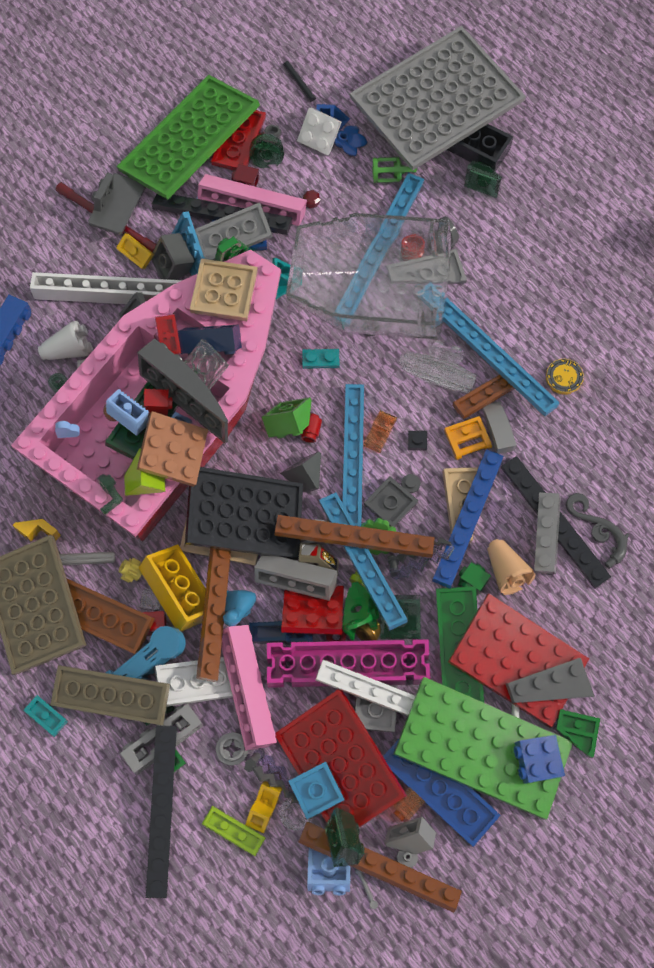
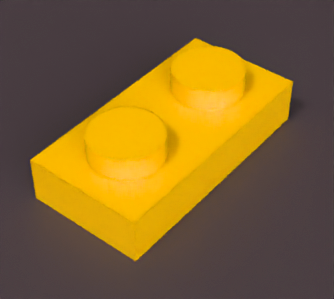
[116,233,154,269]

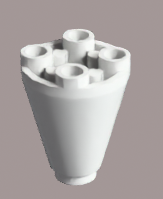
[38,321,93,360]

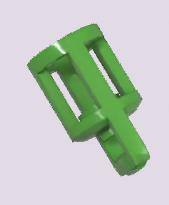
[372,157,417,183]

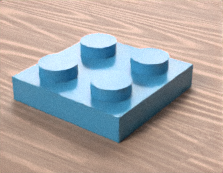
[289,762,345,820]

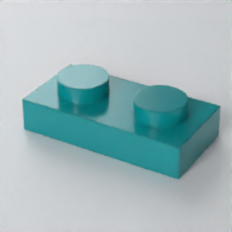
[302,349,340,369]
[23,695,68,737]

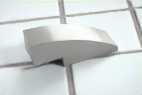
[482,401,517,454]

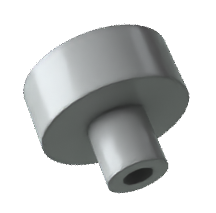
[397,850,418,868]

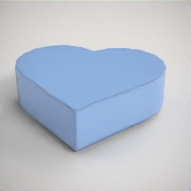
[55,421,80,438]

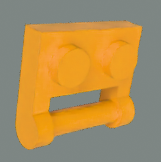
[444,416,492,460]

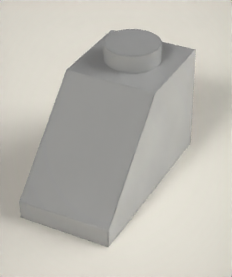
[384,817,436,854]

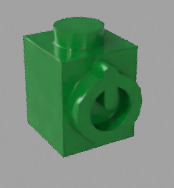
[458,562,491,595]

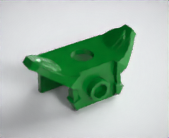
[342,582,379,641]

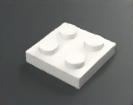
[297,108,342,155]

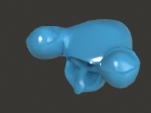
[223,590,257,627]

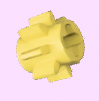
[119,558,142,583]

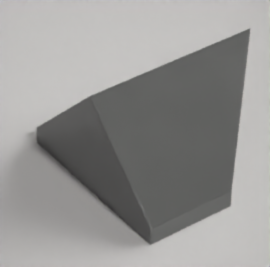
[280,452,321,493]

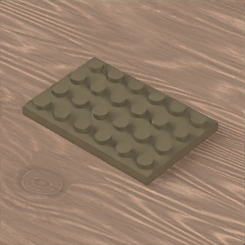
[0,535,87,675]

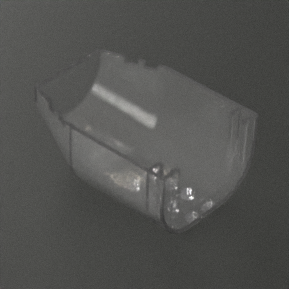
[286,213,451,340]

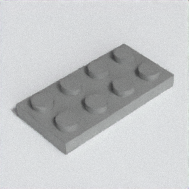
[195,202,273,260]

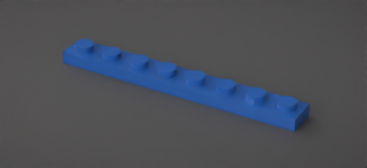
[432,449,504,589]

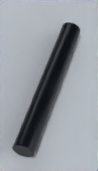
[283,61,316,102]

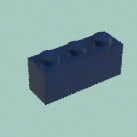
[178,324,242,357]

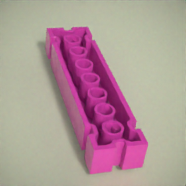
[267,639,430,688]

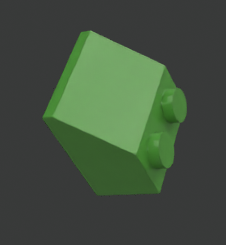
[262,397,312,438]

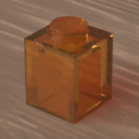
[392,787,425,821]

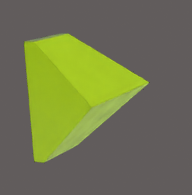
[124,448,166,496]

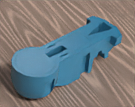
[106,626,186,680]

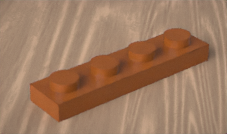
[452,375,515,420]

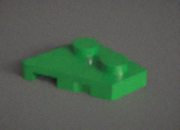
[556,709,600,758]

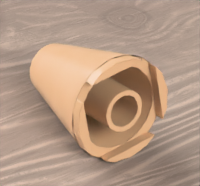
[487,539,535,595]

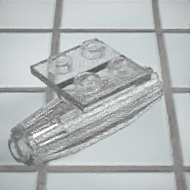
[398,339,477,393]

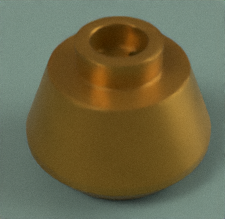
[355,622,381,641]

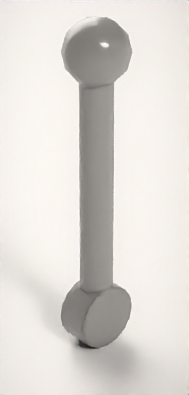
[355,869,378,909]

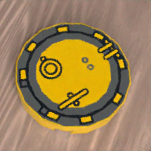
[546,359,584,395]

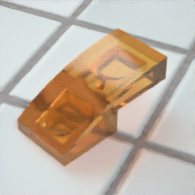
[363,410,397,453]

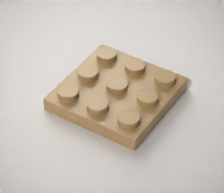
[190,259,258,321]

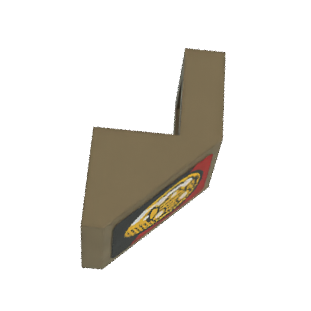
[299,543,339,576]

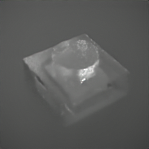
[140,588,161,611]

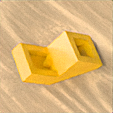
[13,519,61,542]
[245,781,282,834]

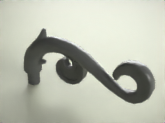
[566,493,629,569]

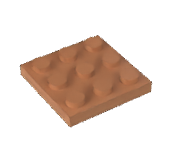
[137,411,208,487]

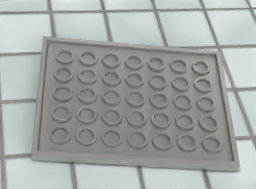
[350,26,526,171]

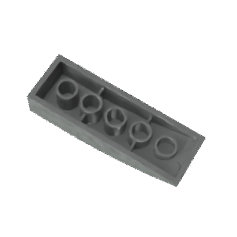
[137,338,228,443]

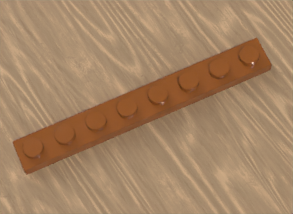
[275,515,435,558]
[196,548,231,682]
[298,821,462,913]

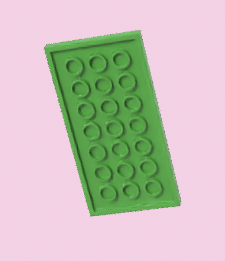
[117,75,260,200]
[394,677,572,820]

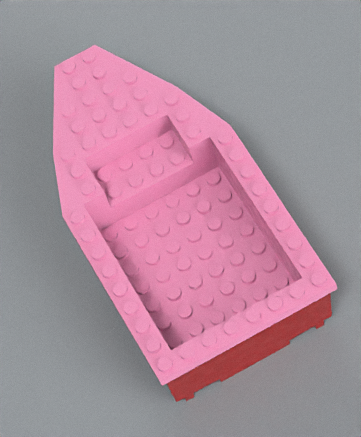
[11,250,281,542]

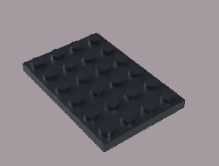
[185,467,303,560]

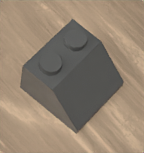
[151,233,194,280]

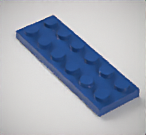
[383,739,501,847]

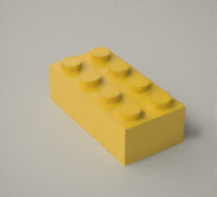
[139,544,206,632]

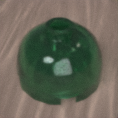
[249,132,284,168]

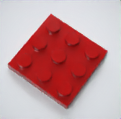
[281,586,344,635]

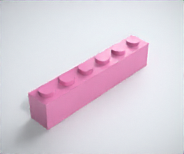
[198,174,307,226]
[221,625,277,751]

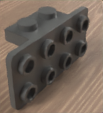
[88,172,146,235]

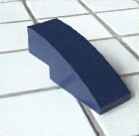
[249,621,313,645]

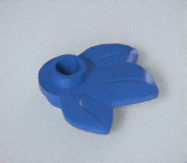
[334,125,368,156]

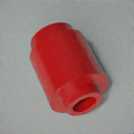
[300,413,322,443]

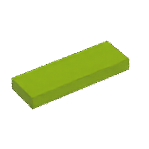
[202,806,266,856]

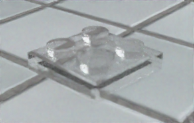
[184,339,229,390]

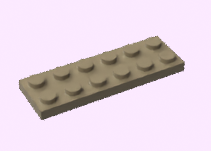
[50,665,170,725]

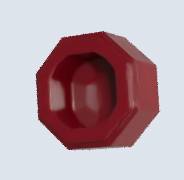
[303,190,320,209]

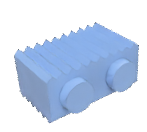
[106,389,148,435]

